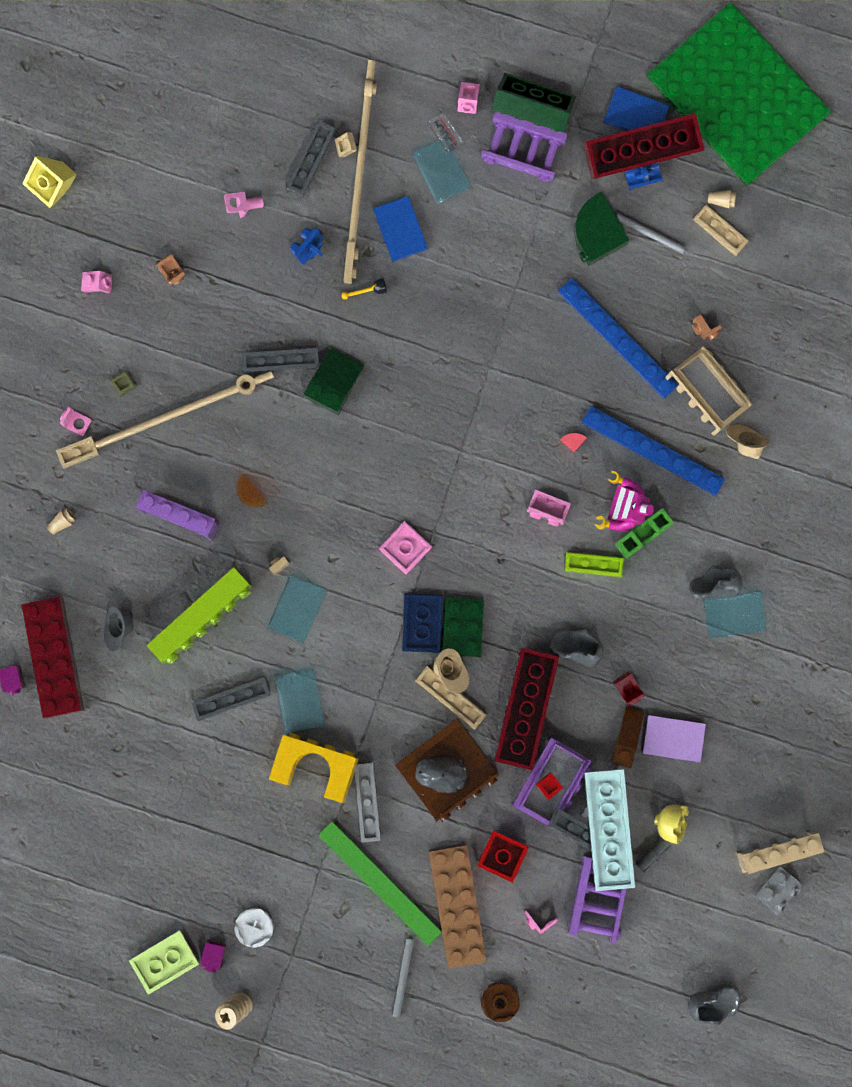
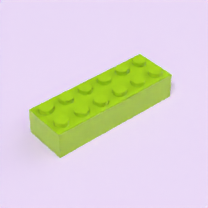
[146,567,252,664]

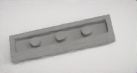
[355,763,381,843]

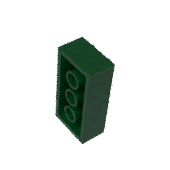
[492,73,576,133]

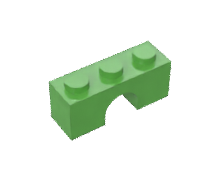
[615,508,674,559]

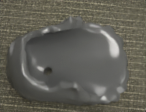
[688,565,742,600]
[549,628,603,667]
[415,756,467,793]
[688,986,741,1026]

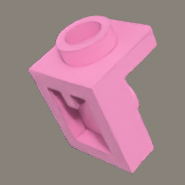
[458,82,480,114]

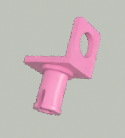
[224,192,264,218]

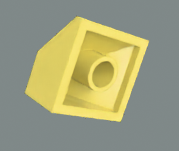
[22,156,77,208]

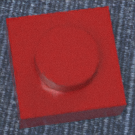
[535,772,563,800]

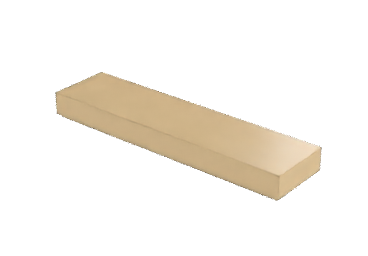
[415,666,487,730]

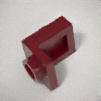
[613,671,645,706]

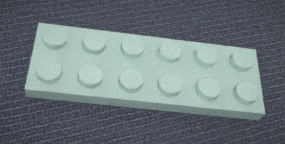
[584,769,635,891]

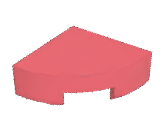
[560,433,587,452]

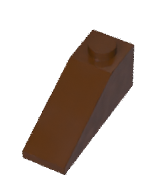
[610,707,644,769]

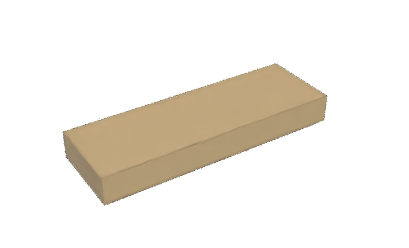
[693,205,749,256]

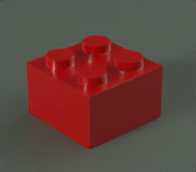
[477,830,529,883]

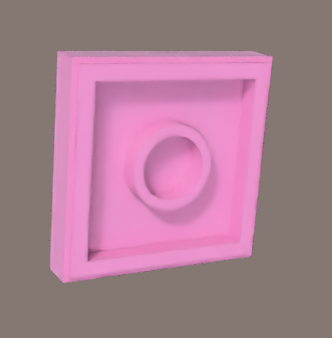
[379,521,432,575]

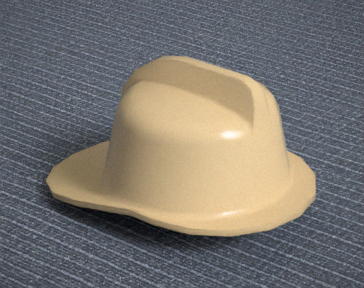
[726,424,770,459]
[433,648,469,694]

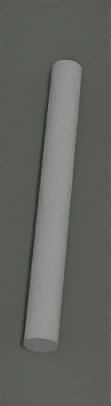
[617,213,686,254]
[392,938,414,1018]

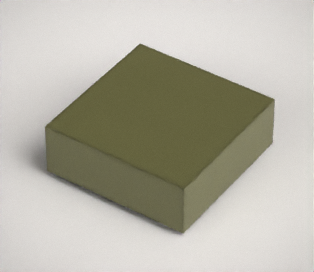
[109,370,136,397]

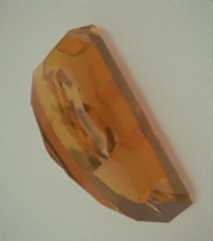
[237,474,268,508]

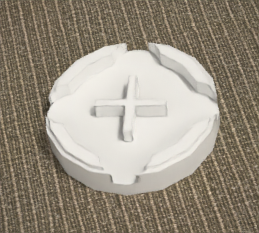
[234,908,274,948]

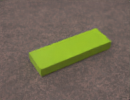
[564,552,624,577]

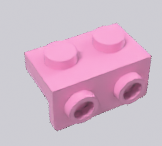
[527,490,571,527]

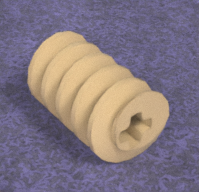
[215,992,253,1029]

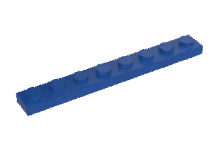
[558,278,678,399]
[581,406,725,496]

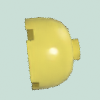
[655,804,689,844]

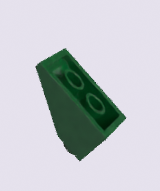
[304,348,365,416]

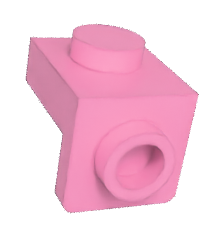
[81,271,112,293]

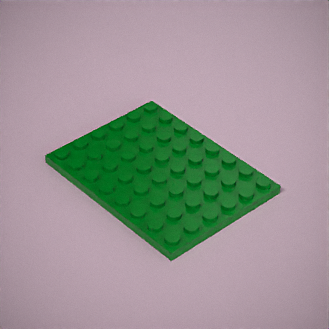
[647,2,831,186]

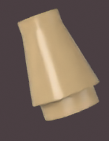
[708,190,736,209]
[47,508,76,535]

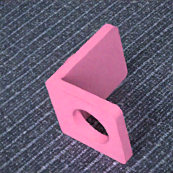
[60,407,92,436]
[524,910,558,934]

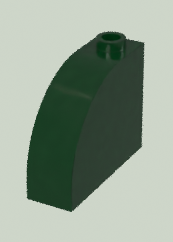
[574,192,630,266]

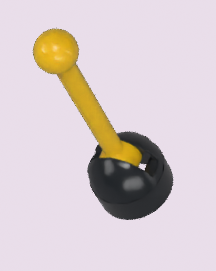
[341,278,387,299]

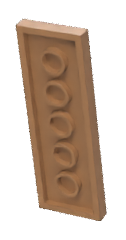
[429,845,487,968]

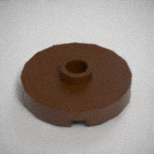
[481,982,520,1022]

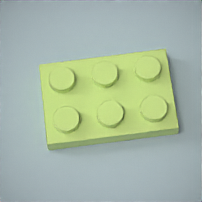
[129,930,200,995]

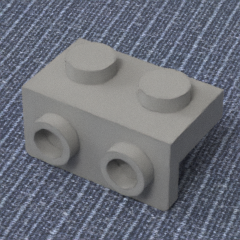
[755,867,802,915]

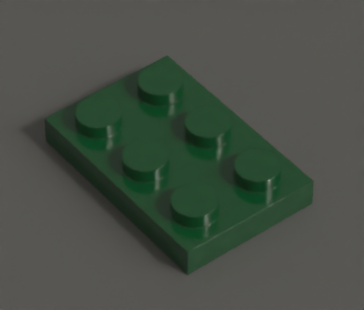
[443,597,484,657]

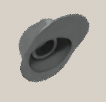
[104,606,134,651]

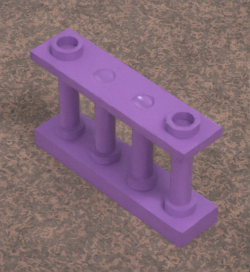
[481,111,567,182]
[568,856,626,944]

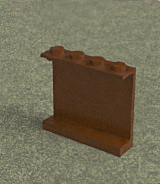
[395,719,499,822]

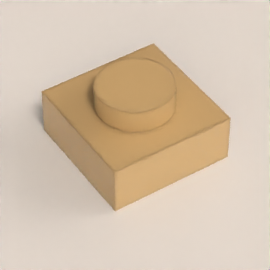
[334,132,357,157]
[269,557,289,576]

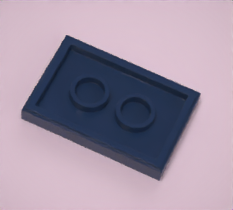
[402,594,443,653]

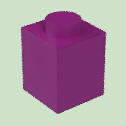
[0,665,25,696]
[200,941,226,972]

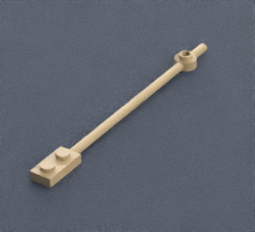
[344,60,377,284]
[56,371,274,469]

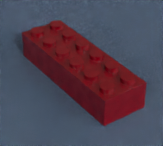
[583,113,705,179]
[21,597,85,719]
[494,648,559,771]

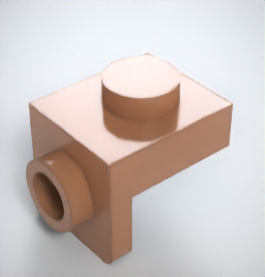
[155,253,186,285]
[692,314,722,341]

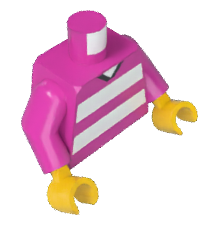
[595,471,654,532]

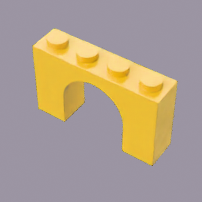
[269,733,359,803]

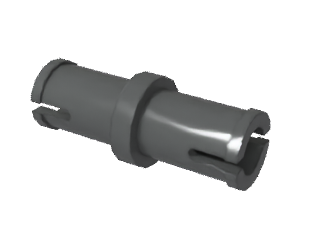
[635,838,672,873]

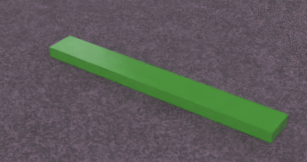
[318,821,442,946]

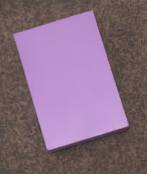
[642,715,706,762]

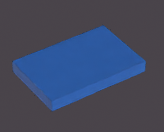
[603,87,670,131]
[373,196,428,262]

